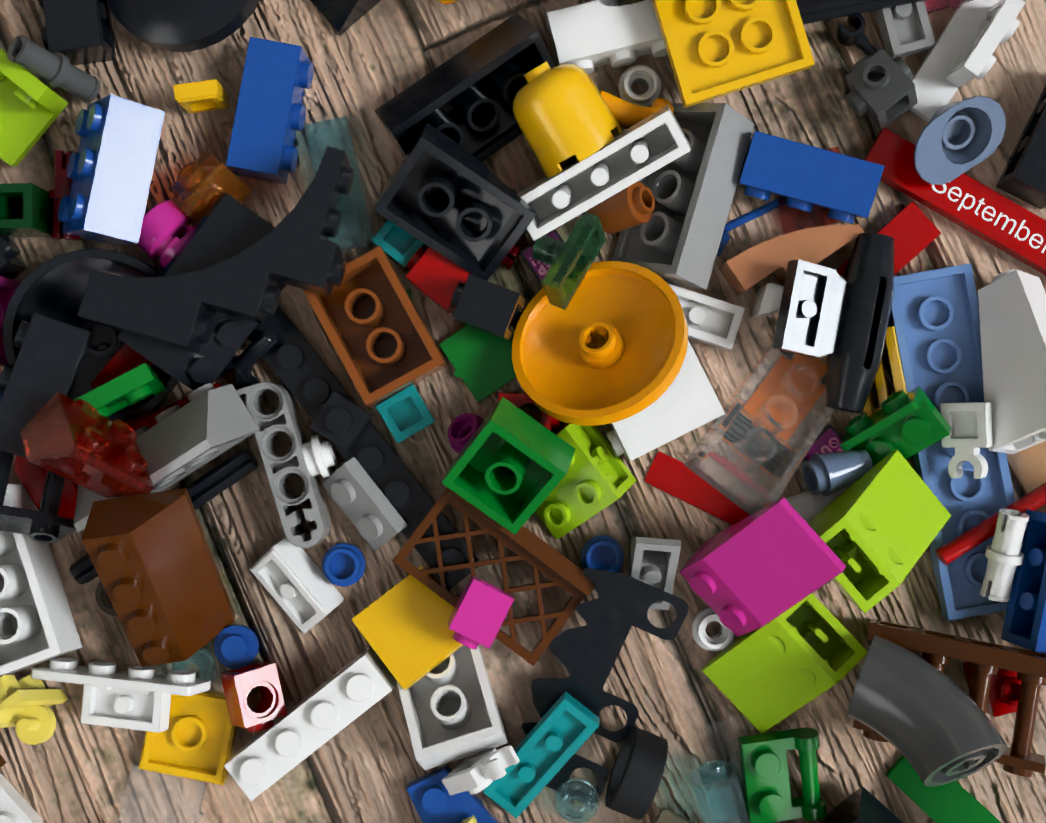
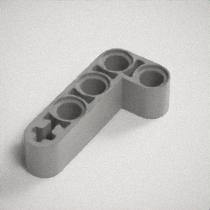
[236,382,331,548]

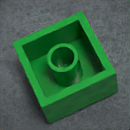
[442,397,575,535]

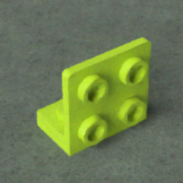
[0,48,69,167]
[535,424,637,539]

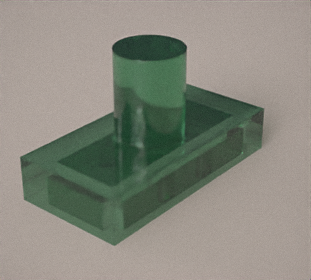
[532,212,606,310]

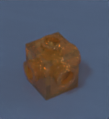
[172,149,251,223]

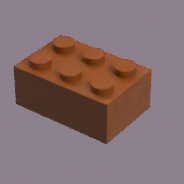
[302,246,448,407]

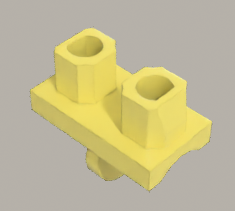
[0,674,68,745]

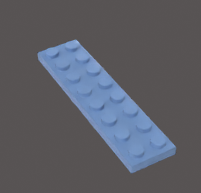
[888,263,1015,621]

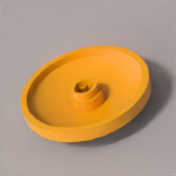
[512,261,688,426]

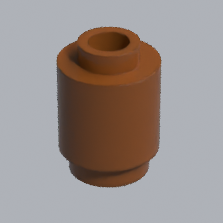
[588,181,655,234]

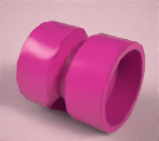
[136,200,197,269]

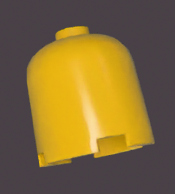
[513,61,623,178]

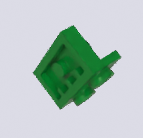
[839,386,951,467]

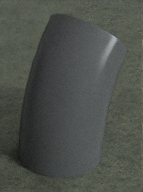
[847,635,1007,787]

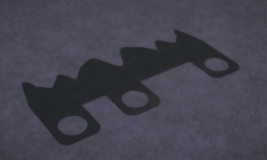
[522,568,688,804]

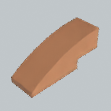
[719,224,864,296]

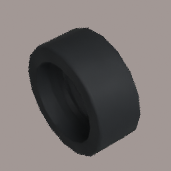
[605,727,668,820]

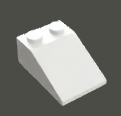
[396,645,508,770]

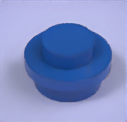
[581,535,624,573]
[322,543,366,587]
[214,624,259,669]

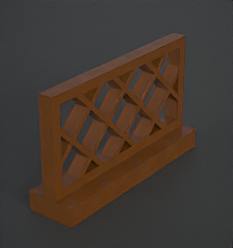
[392,487,595,666]

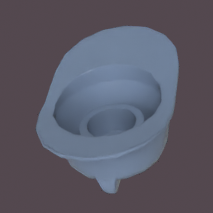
[913,96,1006,185]

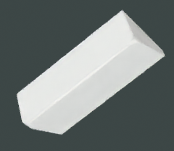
[249,537,344,634]

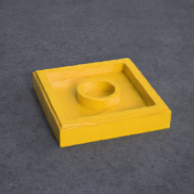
[351,566,463,691]
[138,690,238,785]

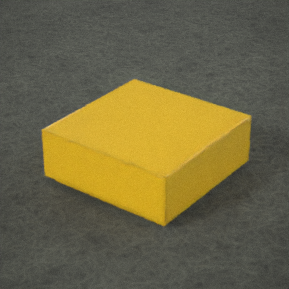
[173,79,230,114]

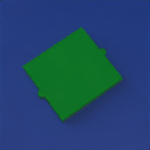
[439,325,516,403]

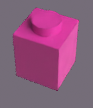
[447,575,514,650]

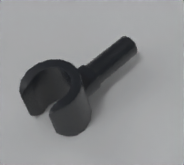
[836,14,878,56]

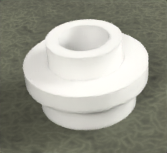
[618,65,661,107]
[302,435,337,478]
[692,607,735,652]

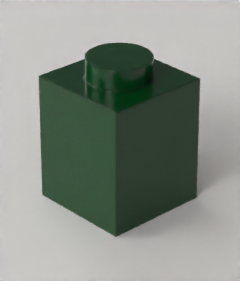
[0,183,53,238]

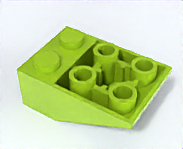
[807,449,951,613]
[701,593,868,734]

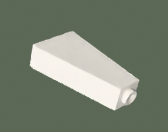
[978,270,1046,454]

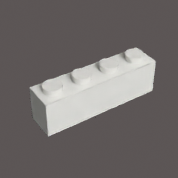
[546,0,668,75]
[517,105,691,241]
[224,646,396,801]

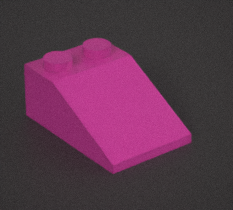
[679,497,846,637]

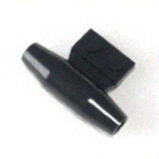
[772,233,894,413]

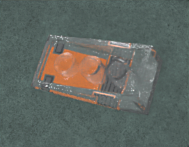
[684,343,835,515]

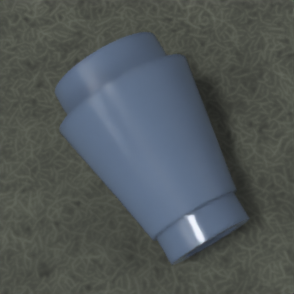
[802,449,873,496]

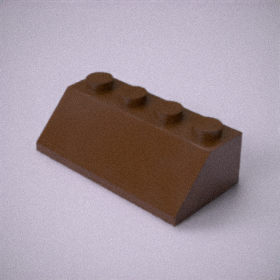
[82,488,235,667]

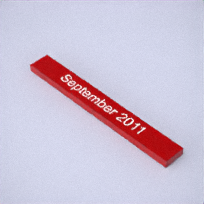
[863,128,1046,276]

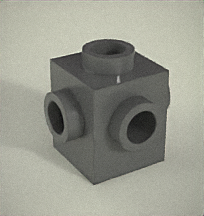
[845,48,918,130]

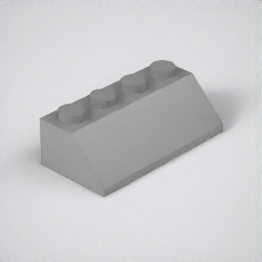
[612,103,755,290]
[73,383,259,532]

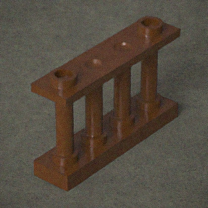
[852,619,1046,777]

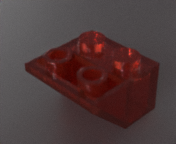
[20,392,154,498]

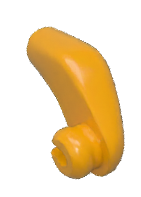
[599,90,674,130]

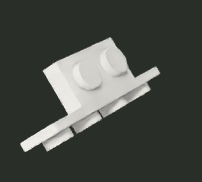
[909,0,1026,123]
[31,658,211,733]

